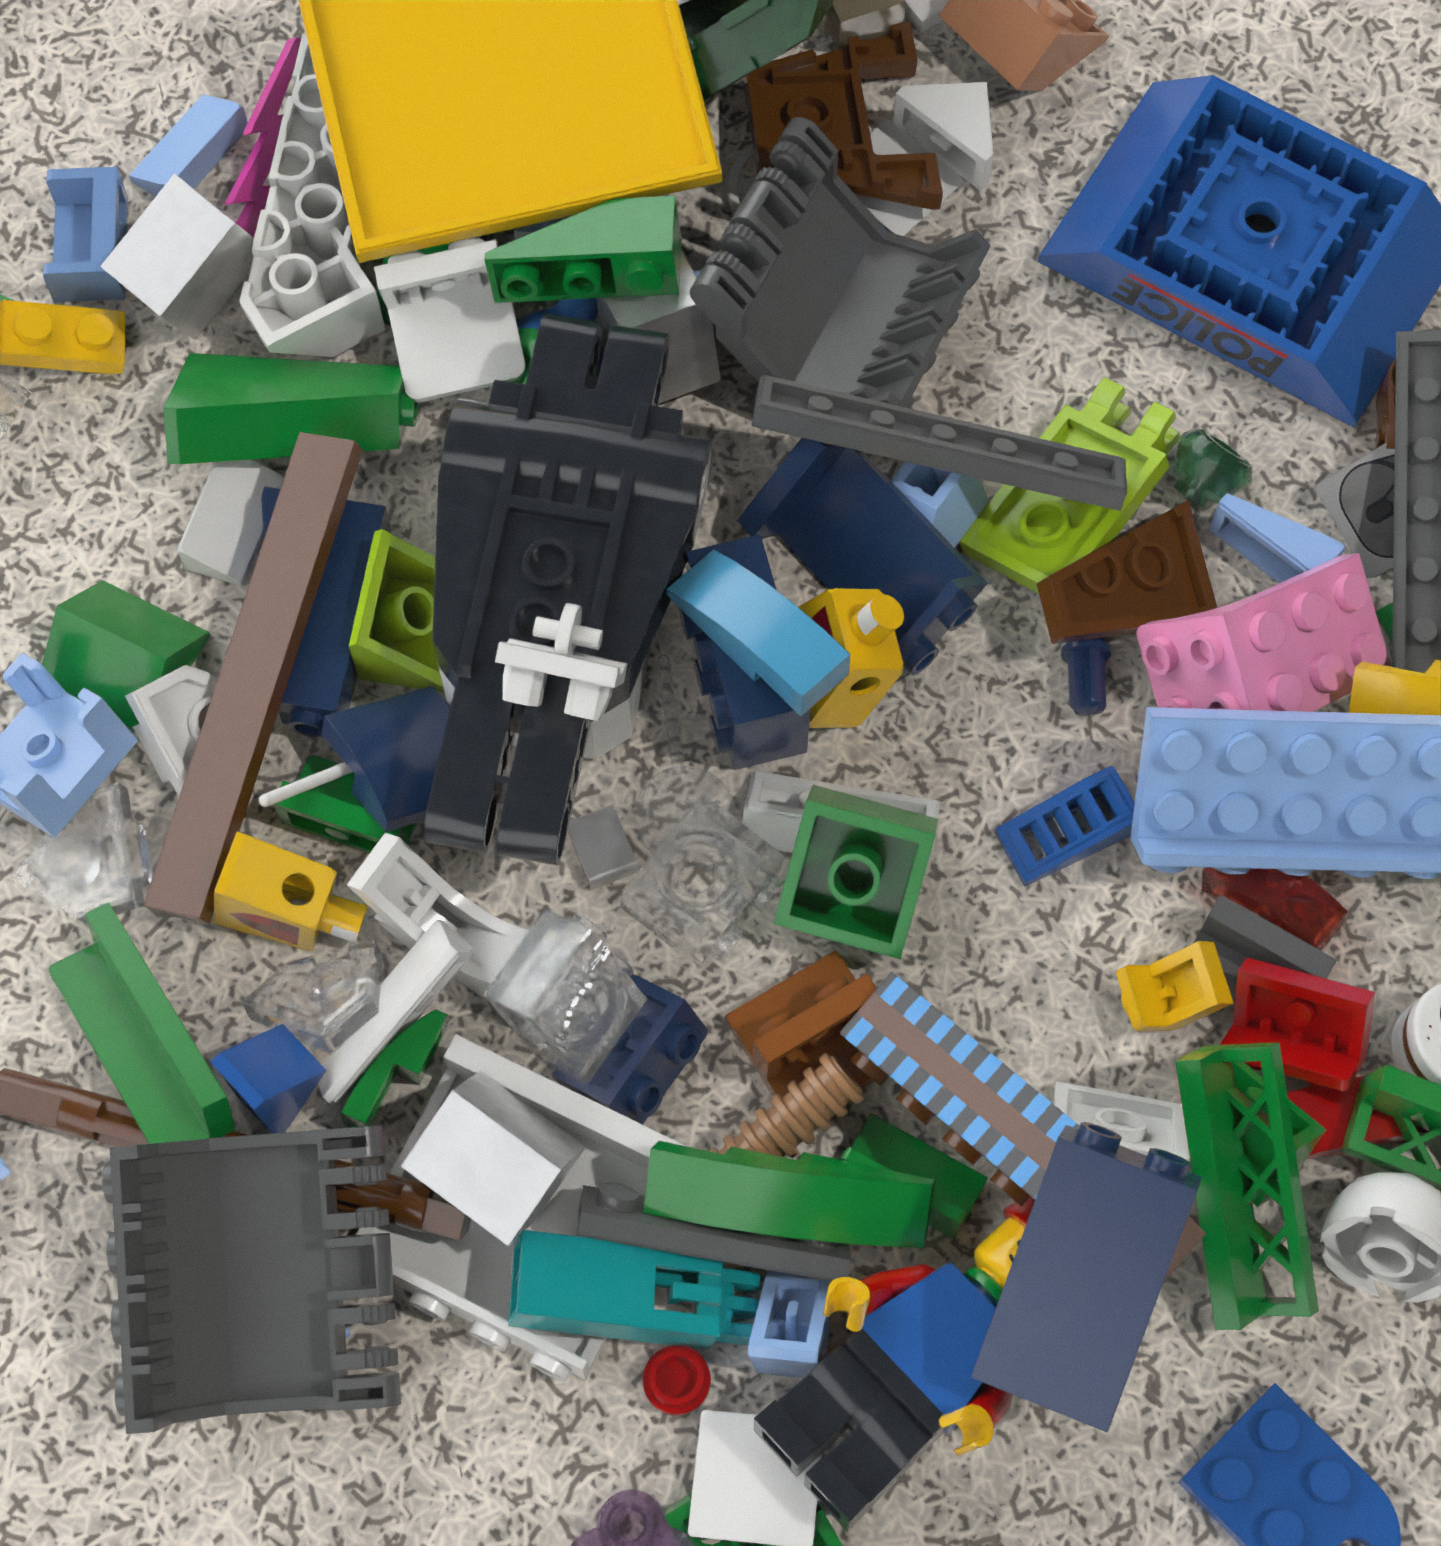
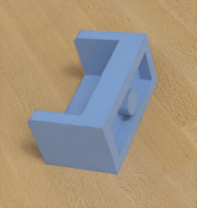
[43,167,128,302]

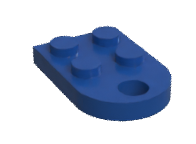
[1178,1383,1401,1546]

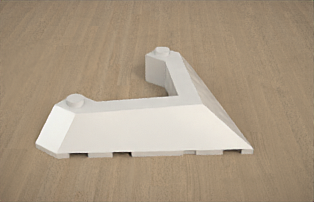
[239,34,386,357]

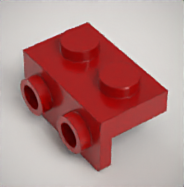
[1221,957,1375,1091]

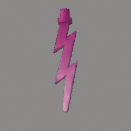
[224,37,301,238]

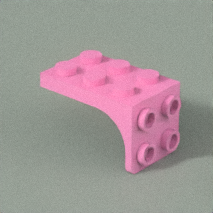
[1136,553,1391,712]

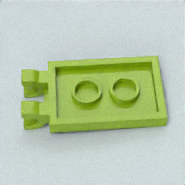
[959,377,1180,594]

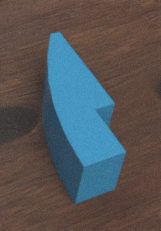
[666,549,850,717]

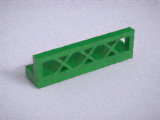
[1175,1042,1319,1330]
[1341,1064,1441,1190]

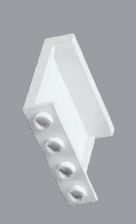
[356,1034,685,1382]

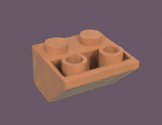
[938,0,1109,91]

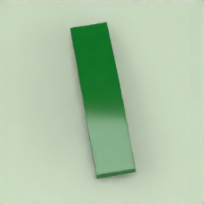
[643,1141,935,1248]

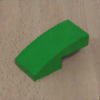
[341,1009,448,1127]

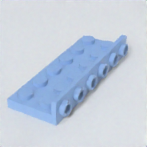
[1130,707,1441,879]

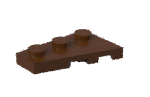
[1036,500,1217,644]

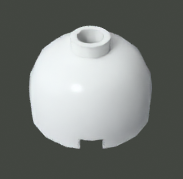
[1320,1172,1441,1303]

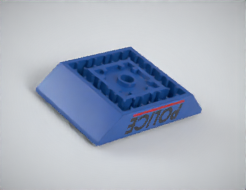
[1037,75,1441,428]

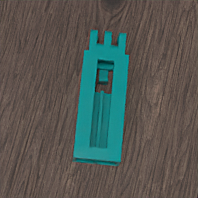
[508,1230,761,1349]

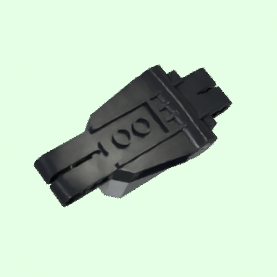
[424,313,712,866]

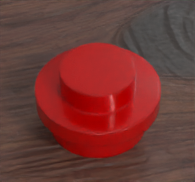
[642,1345,711,1416]

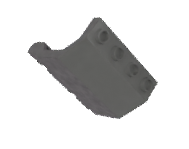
[690,117,991,408]
[102,1125,401,1434]

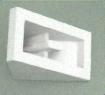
[893,82,993,191]

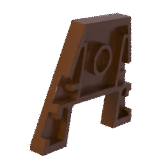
[744,22,943,210]

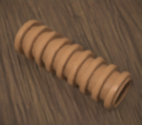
[709,1053,864,1158]

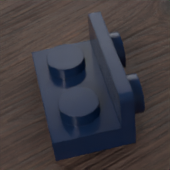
[552,971,708,1125]

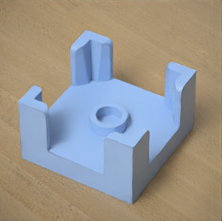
[0,653,138,838]

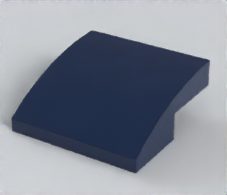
[321,686,450,832]

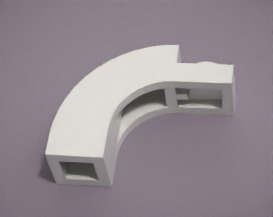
[347,833,578,1025]

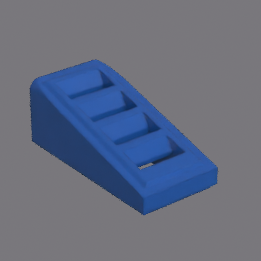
[994,765,1135,887]

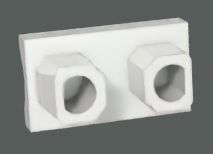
[495,603,627,721]

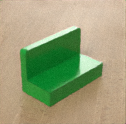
[274,755,417,854]
[840,1113,988,1240]

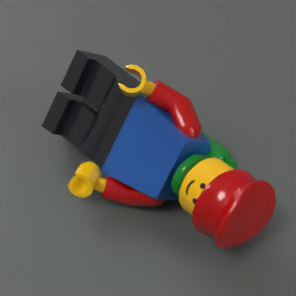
[754,1197,1035,1532]

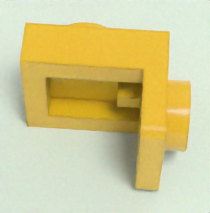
[1116,941,1234,1031]

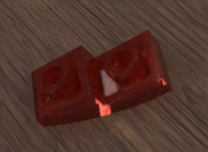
[1201,867,1348,951]

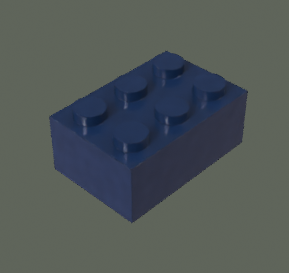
[678,534,810,770]

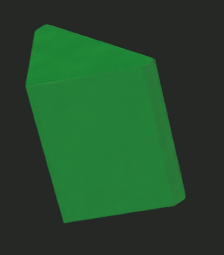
[42,580,211,733]

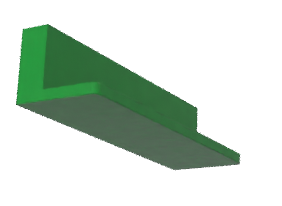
[49,902,236,1144]

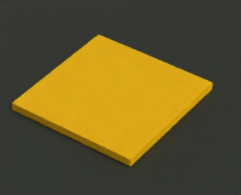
[298,0,722,263]

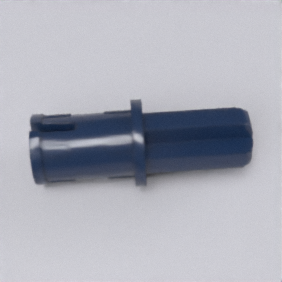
[1061,638,1111,716]

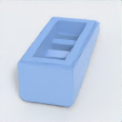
[1210,493,1346,583]

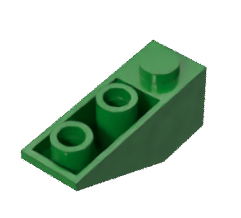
[484,196,682,303]

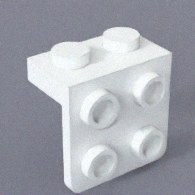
[374,237,526,402]

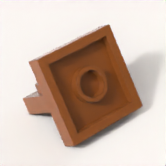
[725,950,877,1097]

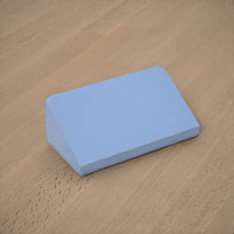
[129,94,248,197]

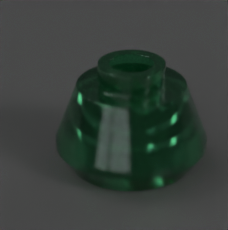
[1172,428,1252,507]

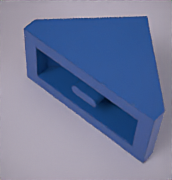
[210,1024,327,1133]

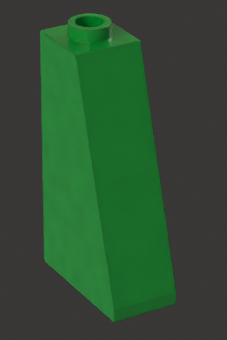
[163,353,418,464]

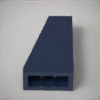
[261,486,392,737]

